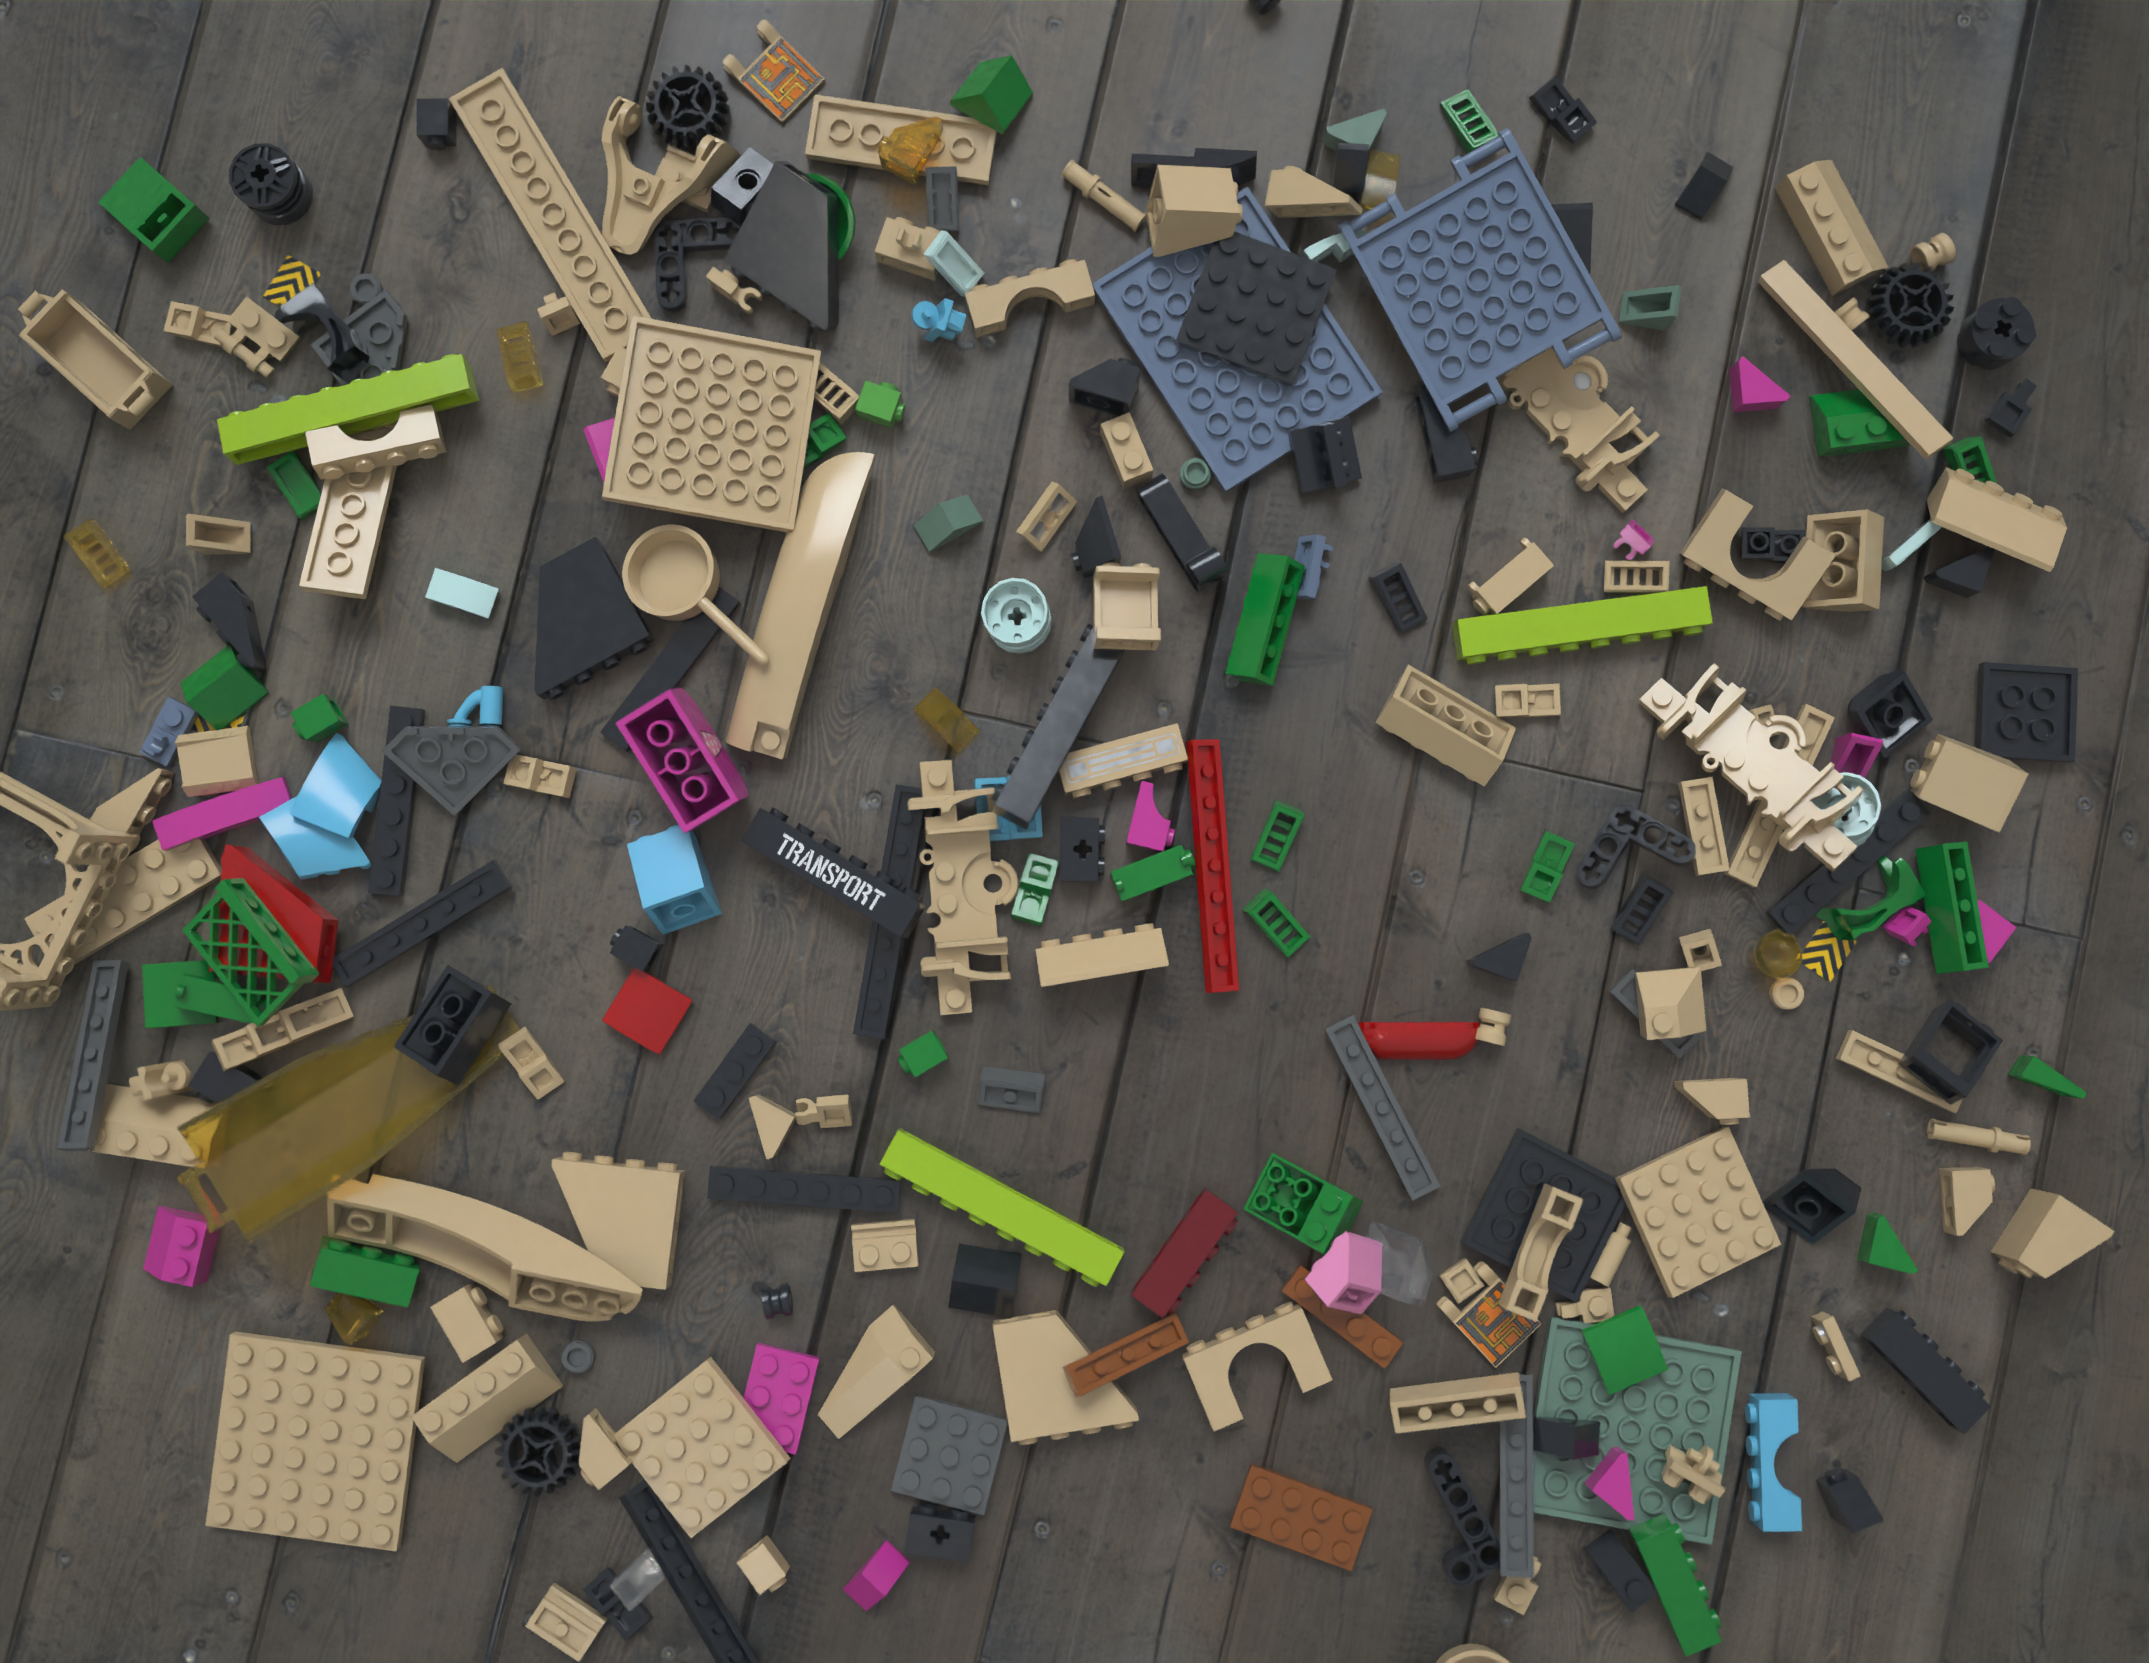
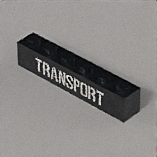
[741,807,927,939]

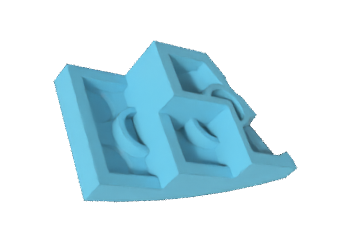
[289,733,381,839]
[259,796,371,880]

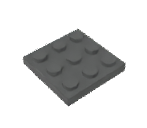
[891,1394,1008,1515]

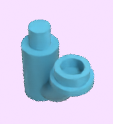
[447,686,504,726]

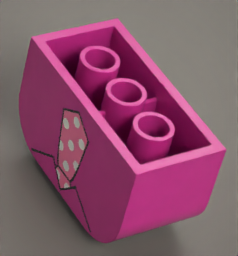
[616,688,748,834]

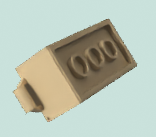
[18,289,173,430]

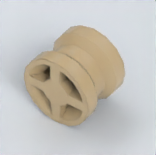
[1834,298,1870,331]

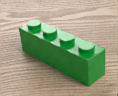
[1225,553,1305,686]
[1915,841,1989,974]
[1629,1514,1722,1656]

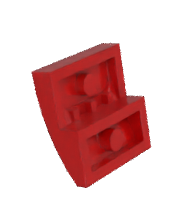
[602,967,693,1055]

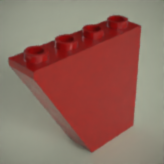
[209,844,339,983]

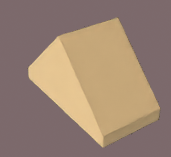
[186,514,251,555]
[749,1094,796,1159]

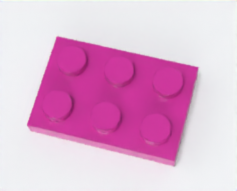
[744,1342,820,1455]

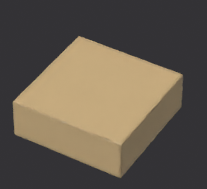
[1439,1258,1485,1304]

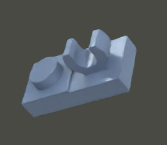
[1294,534,1333,600]
[139,697,199,767]

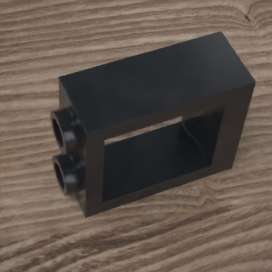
[1898,1000,2003,1105]

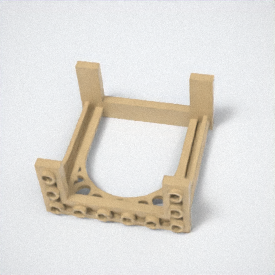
[0,771,134,1011]

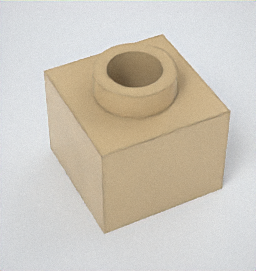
[1679,929,1722,971]

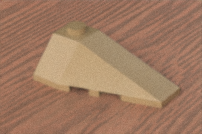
[818,1304,935,1439]

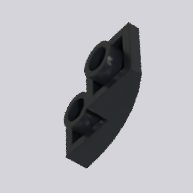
[1741,527,1805,563]

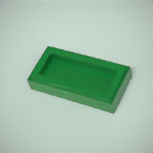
[266,450,322,521]

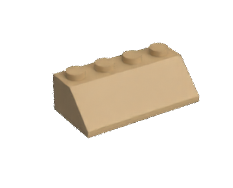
[1775,160,1889,296]
[1926,467,2067,572]
[1375,665,1516,787]
[1035,923,1169,987]
[92,1084,231,1169]
[411,1334,563,1463]

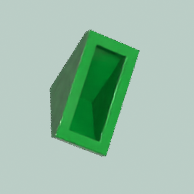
[1857,1212,1918,1274]

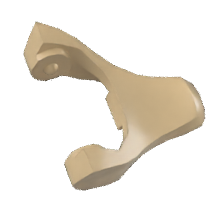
[601,96,741,254]

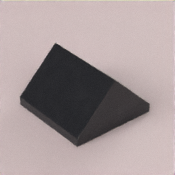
[948,1243,1022,1318]

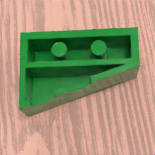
[310,1235,419,1308]

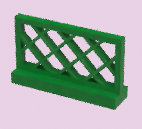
[182,878,319,1027]

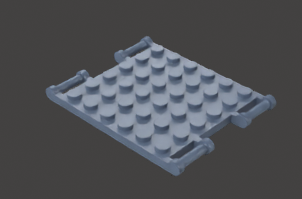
[1338,128,1622,432]

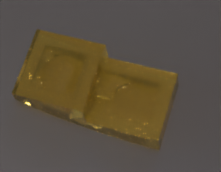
[1360,150,1400,209]

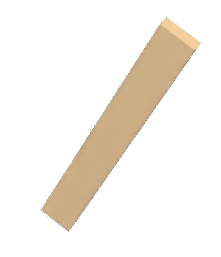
[1758,260,1953,460]

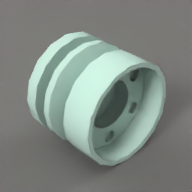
[981,578,1052,654]
[1812,772,1881,847]

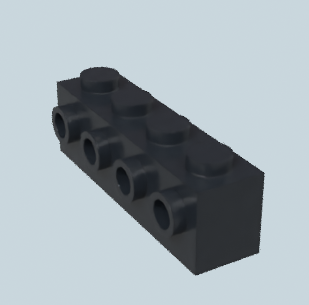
[1860,1308,1991,1434]

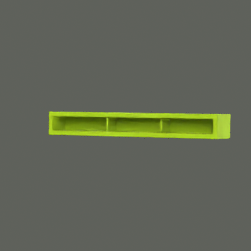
[217,354,479,465]
[1452,586,1713,665]
[880,1128,1124,1287]

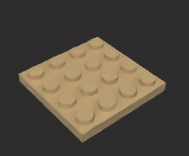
[1615,1127,1781,1298]
[613,1357,790,1538]

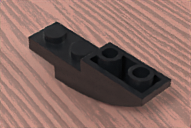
[1131,148,1257,187]

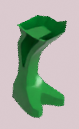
[1815,855,1926,941]

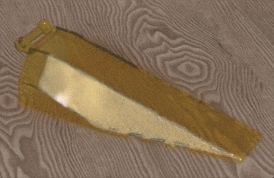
[177,985,519,1243]

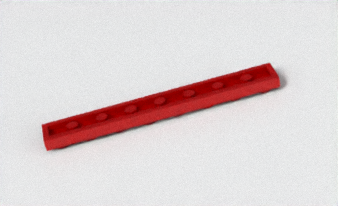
[1186,739,1239,993]

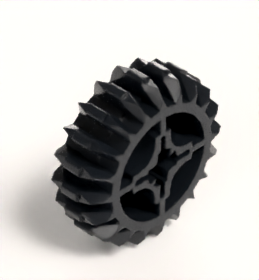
[645,64,730,152]
[1866,262,1955,348]
[495,1406,582,1496]

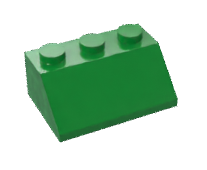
[1809,389,1911,457]

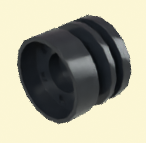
[229,143,313,225]

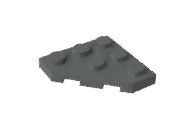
[311,289,408,386]
[382,726,522,816]

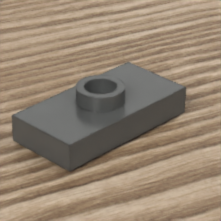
[925,166,959,231]

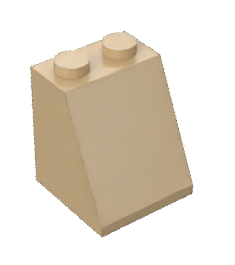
[1146,165,1243,257]
[1910,734,2028,832]
[1991,1189,2115,1279]

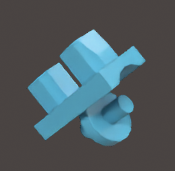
[911,298,966,342]

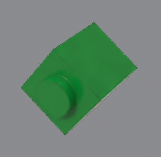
[290,693,349,743]
[898,1030,950,1077]

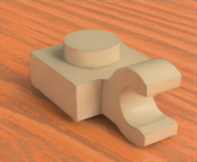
[706,267,763,314]
[795,1095,853,1128]
[1555,1286,1615,1323]
[1493,1556,1541,1615]

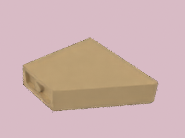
[551,1152,685,1290]
[993,1310,1139,1445]

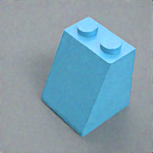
[627,825,722,935]

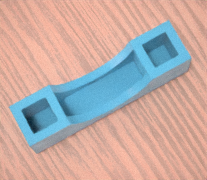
[1745,1393,1802,1532]

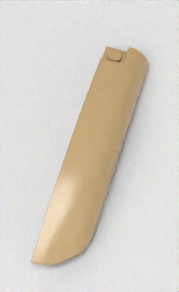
[726,452,876,760]
[327,1174,643,1321]

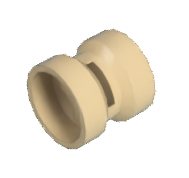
[1910,233,1956,272]
[1475,1008,1511,1046]

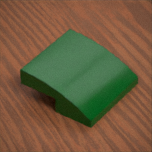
[142,960,219,1028]
[1581,1305,1668,1395]

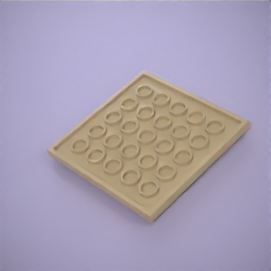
[602,315,821,532]
[205,1331,425,1551]

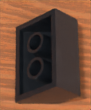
[393,965,512,1086]

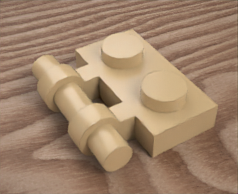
[214,296,301,378]

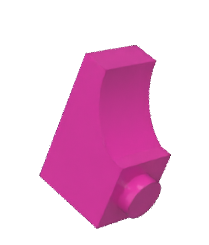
[1126,781,1175,853]

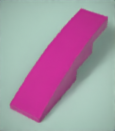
[152,777,292,851]

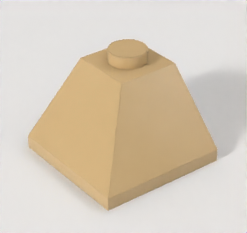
[1635,967,1706,1040]

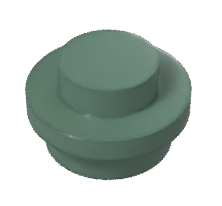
[1180,458,1211,490]

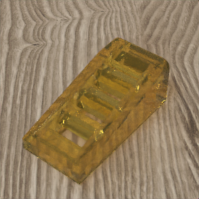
[497,321,543,392]
[63,519,131,588]

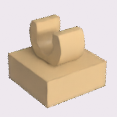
[537,292,580,336]

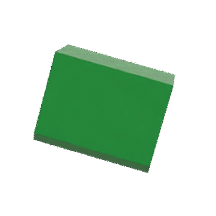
[949,55,1033,135]
[180,645,270,730]

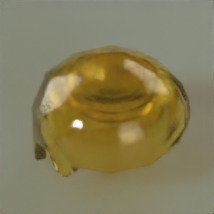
[1753,929,1803,979]

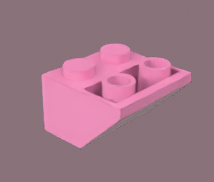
[1305,1231,1382,1314]

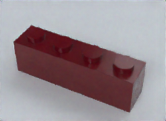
[1131,1187,1238,1318]

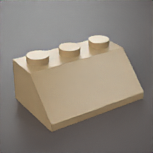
[1802,509,1884,612]

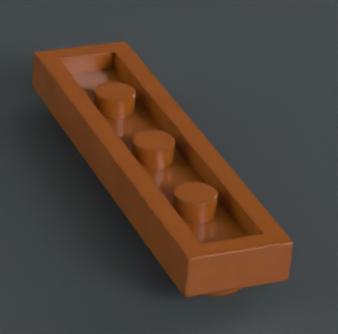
[1281,1264,1403,1369]
[1062,1313,1189,1398]

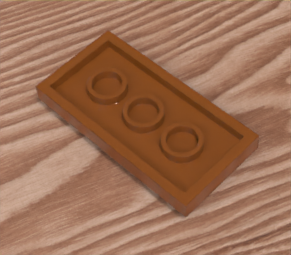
[1229,1463,1373,1571]

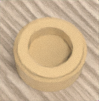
[1769,978,1804,1010]

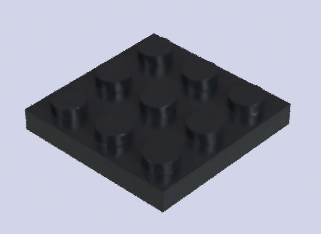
[1976,662,2078,763]

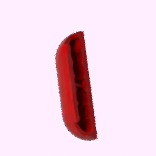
[1357,1022,1480,1060]

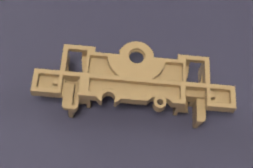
[1497,348,1660,513]
[1639,663,1864,872]
[907,760,1018,1015]

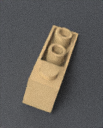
[90,768,175,852]

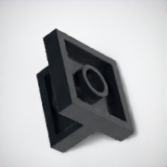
[1287,416,1362,493]

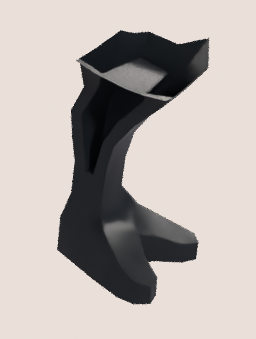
[275,283,370,383]

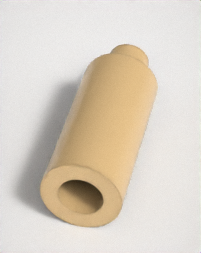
[1590,1222,1632,1287]

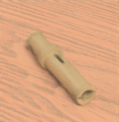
[1061,159,1146,232]
[1927,1118,2031,1156]

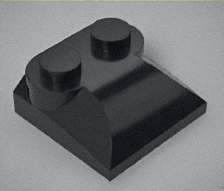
[1847,670,1933,759]

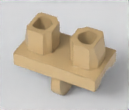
[129,1059,192,1100]
[1661,1445,1725,1504]

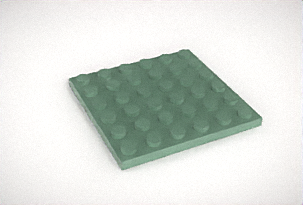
[1533,1315,1742,1545]

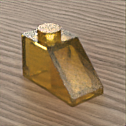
[878,116,944,184]

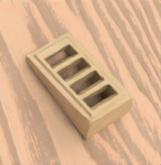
[814,362,860,425]
[1604,561,1670,595]

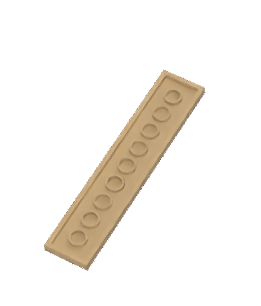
[449,68,652,362]

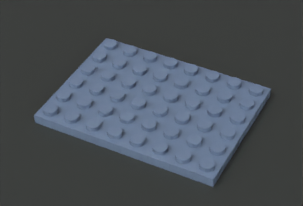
[1092,187,1383,493]

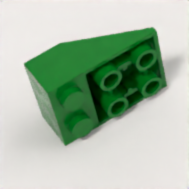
[98,157,210,263]
[1243,1153,1364,1254]

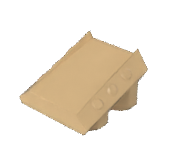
[175,726,259,797]

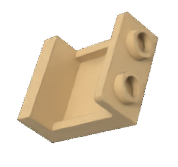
[1093,562,1161,650]

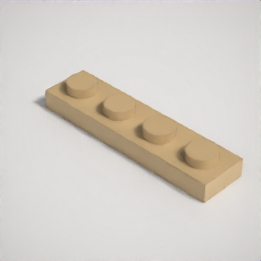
[1836,1030,1963,1113]

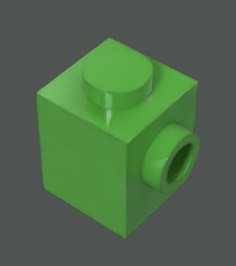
[855,380,906,429]

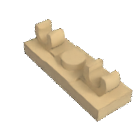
[1678,777,1730,876]

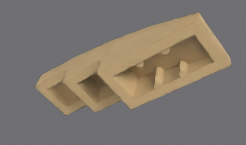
[211,988,354,1071]

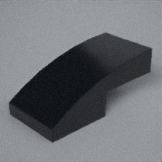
[1529,76,1597,143]
[583,1567,654,1641]

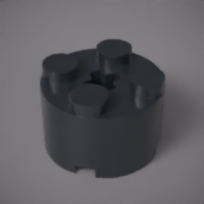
[1957,297,2036,370]

